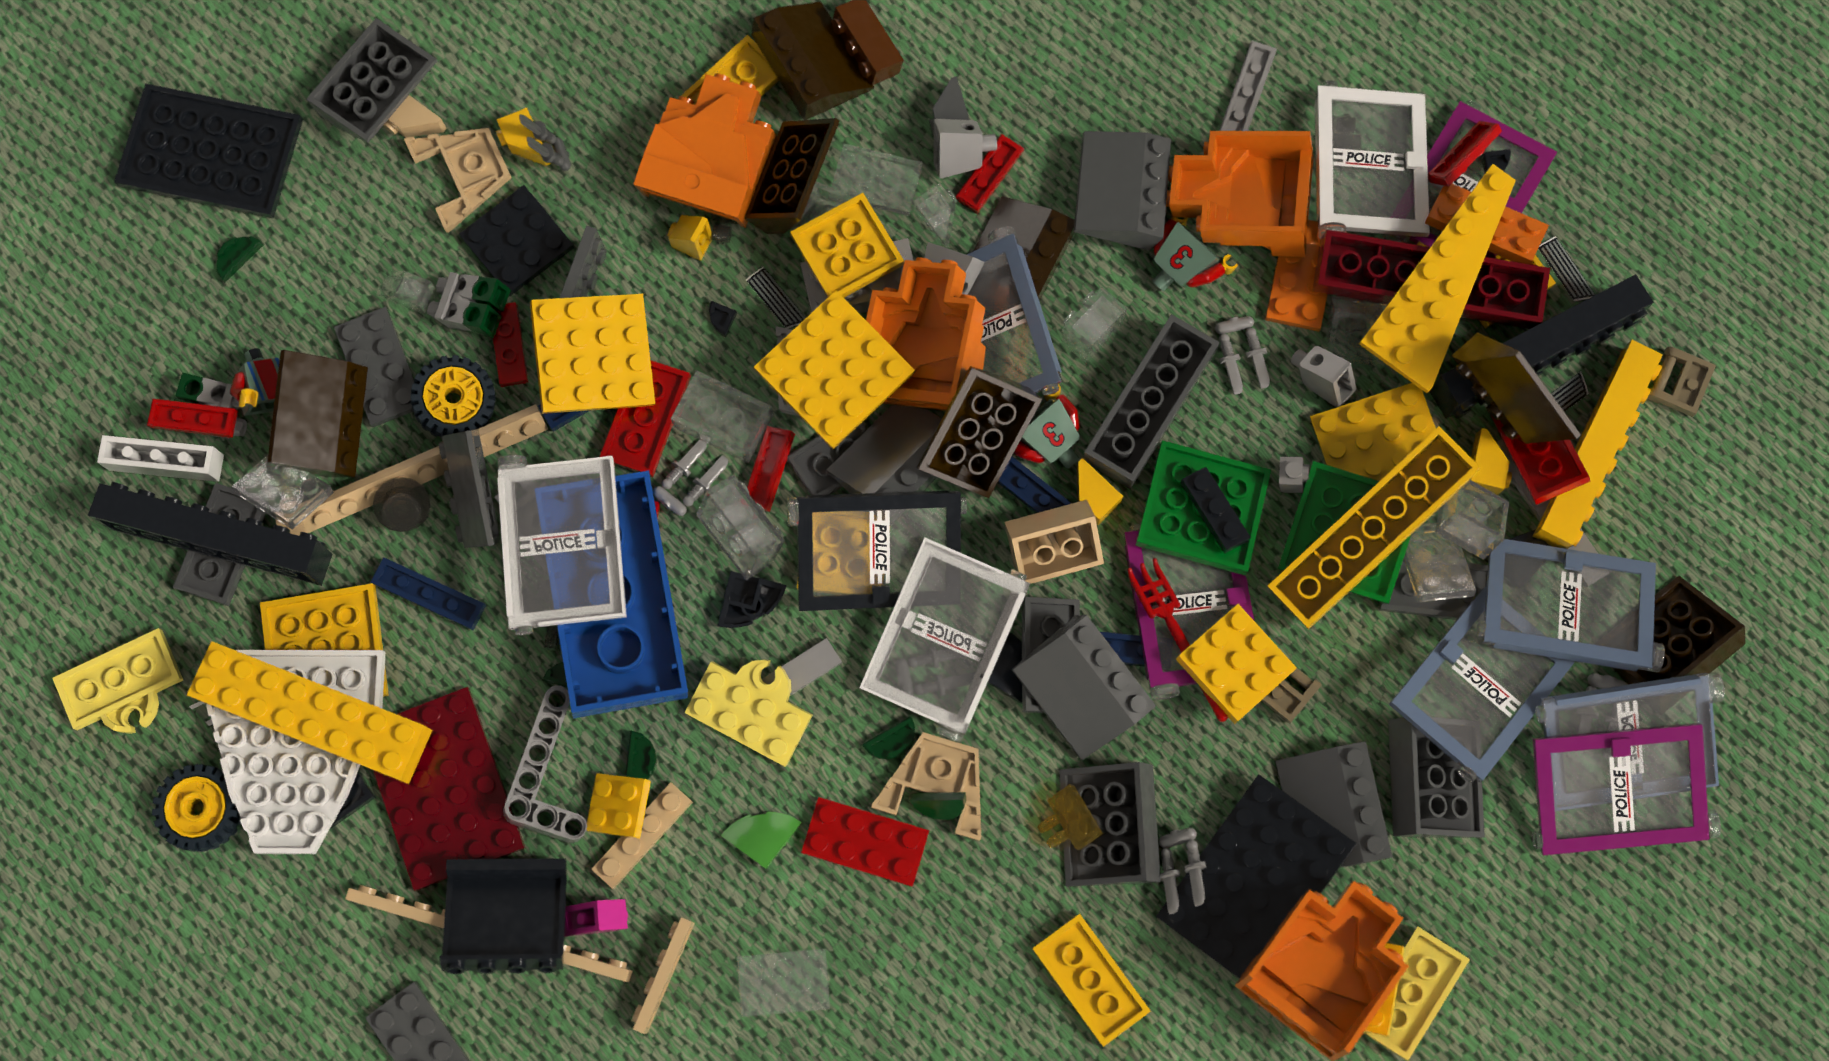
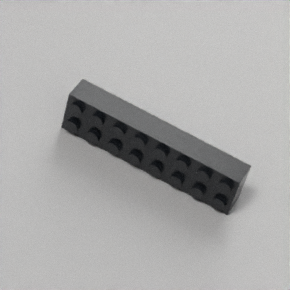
[1429,274,1654,419]
[88,482,333,586]

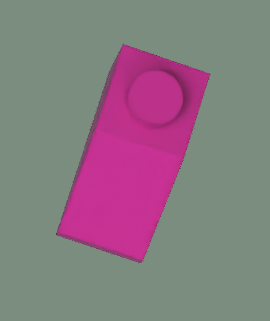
[565,899,628,937]

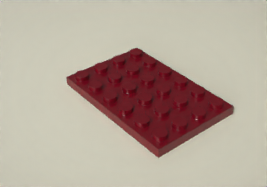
[373,687,526,891]

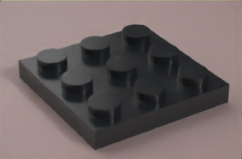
[459,185,575,297]

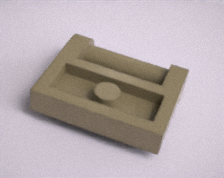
[1647,347,1716,417]
[1261,668,1322,724]

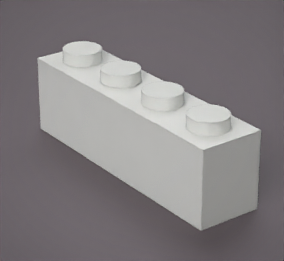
[97,435,224,482]

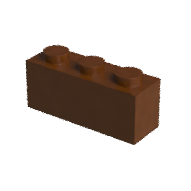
[832,0,904,86]

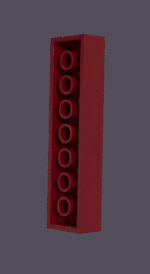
[1312,230,1550,329]

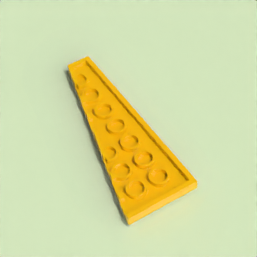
[1359,164,1516,393]

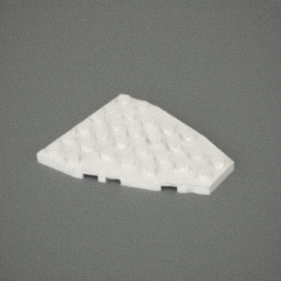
[206,650,386,854]

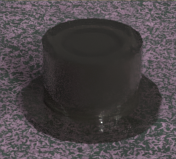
[373,477,431,532]

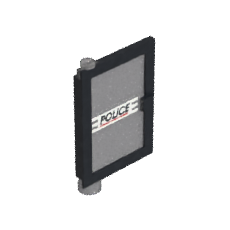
[787,490,967,611]

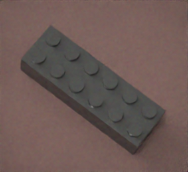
[1083,314,1220,490]

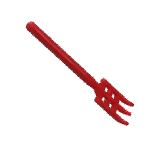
[1127,558,1228,722]

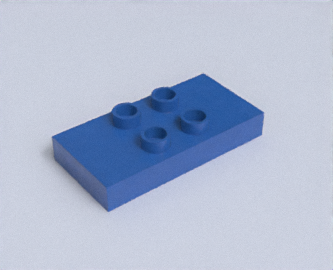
[535,471,688,719]

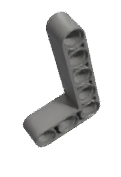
[503,685,587,843]

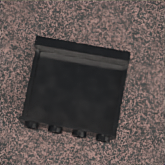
[439,859,567,974]

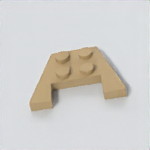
[404,128,512,233]
[871,732,981,841]

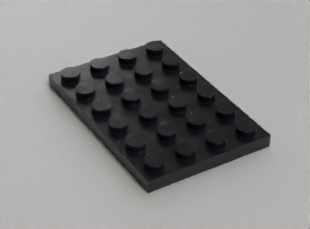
[114,83,303,219]
[1156,774,1357,979]

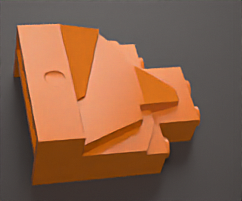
[633,73,777,228]
[1166,131,1314,257]
[866,257,986,411]
[1235,881,1409,1061]

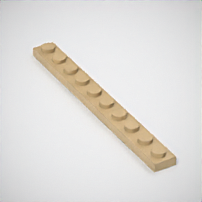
[275,404,548,536]
[345,885,633,982]

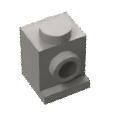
[1279,457,1310,493]

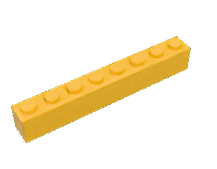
[1533,339,1663,549]

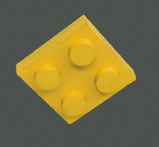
[586,773,651,839]

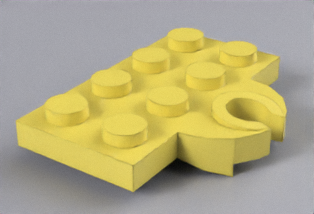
[53,628,183,734]
[685,659,813,767]
[1364,927,1470,1061]

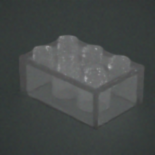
[671,370,774,463]
[696,474,785,580]

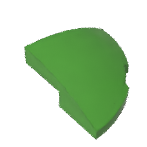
[721,811,802,869]

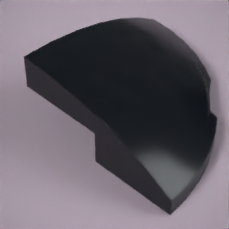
[717,571,787,628]
[980,632,1022,704]

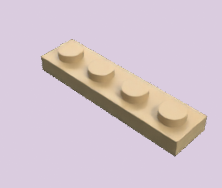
[591,782,693,889]
[632,917,695,1034]

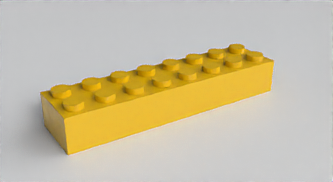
[1268,426,1481,630]
[187,641,432,784]

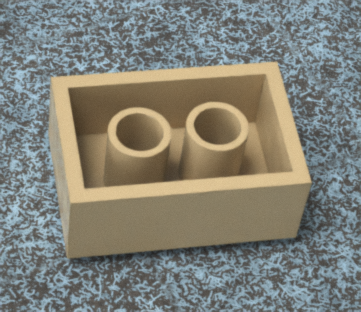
[1004,500,1104,584]

